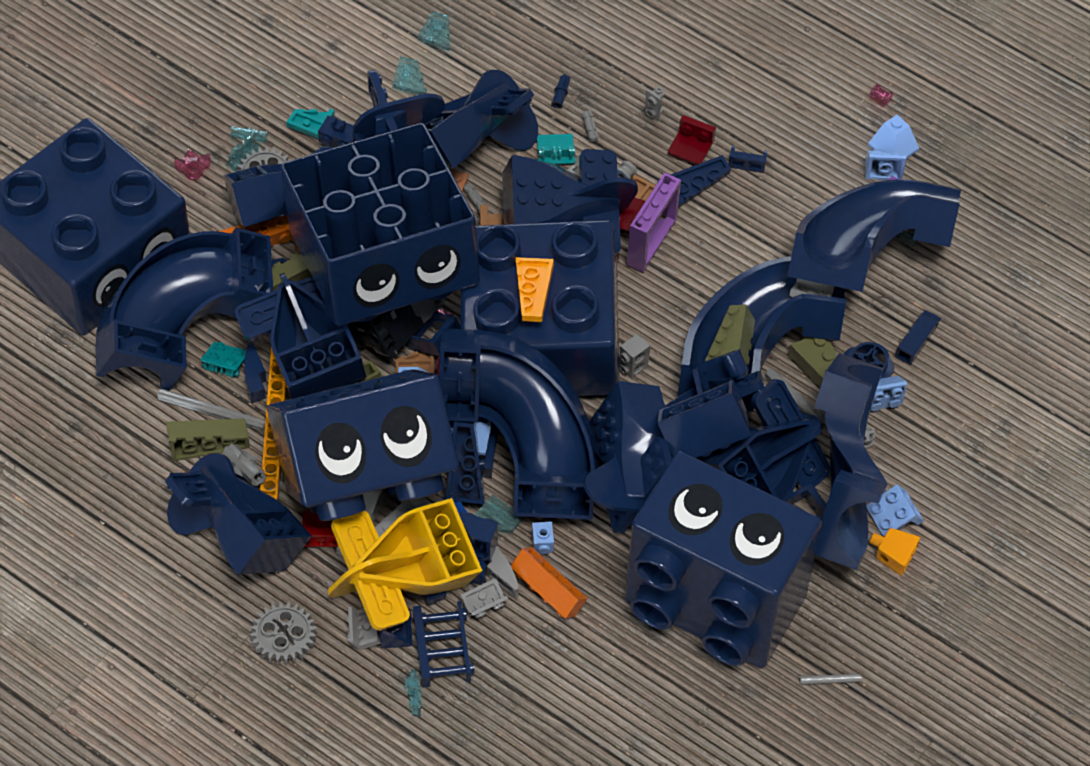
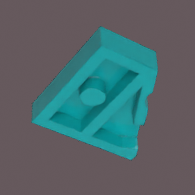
[286,109,335,139]

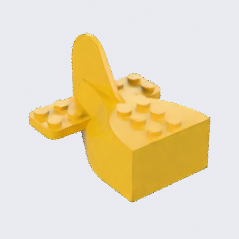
[327,498,482,631]

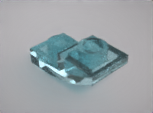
[405,669,422,717]

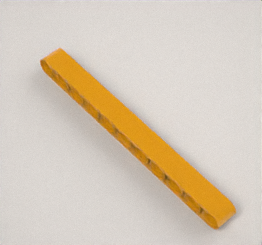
[260,347,287,501]

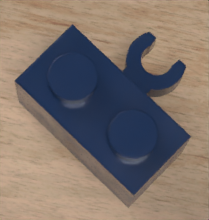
[318,116,354,148]

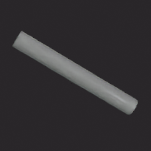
[800,674,862,684]

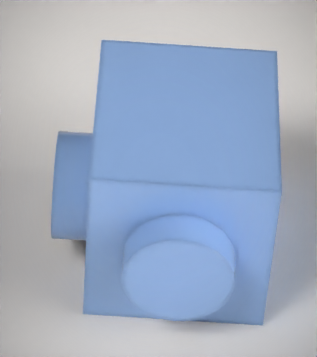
[532,522,554,554]

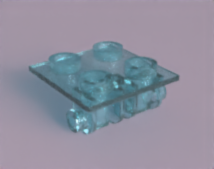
[225,130,261,172]

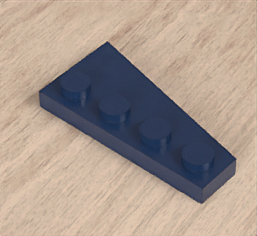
[657,155,731,207]

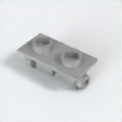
[645,87,664,122]

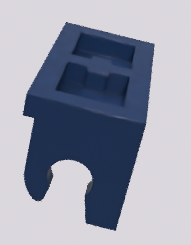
[729,145,768,173]

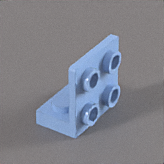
[866,484,924,537]

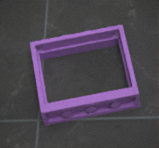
[627,172,681,272]

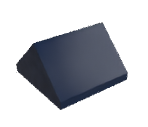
[380,609,413,649]

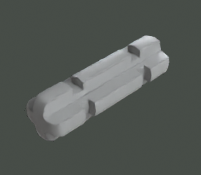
[582,110,599,142]
[464,183,486,214]

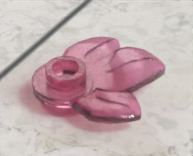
[174,149,211,179]

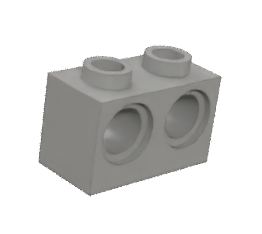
[619,333,650,379]

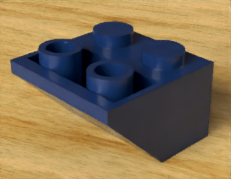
[459,512,498,562]

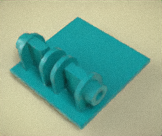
[537,134,575,164]
[200,342,246,378]

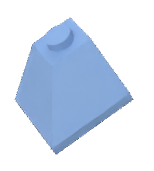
[868,115,919,159]
[865,150,906,180]

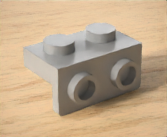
[789,278,835,297]
[459,578,508,618]
[347,606,381,650]

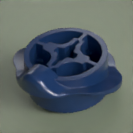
[844,342,894,379]

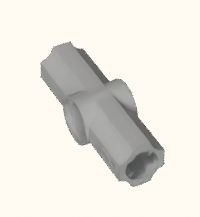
[223,443,266,486]

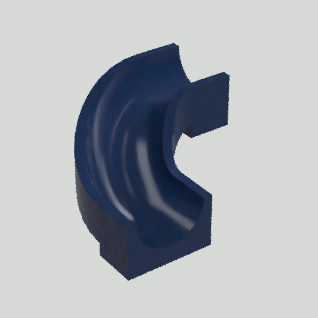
[787,179,961,292]
[95,227,273,391]
[678,257,846,412]
[440,329,595,520]
[814,353,887,570]

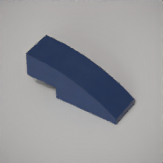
[244,341,266,404]

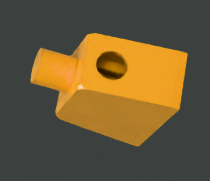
[869,528,921,575]

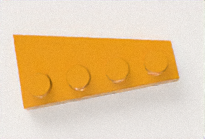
[515,257,554,322]

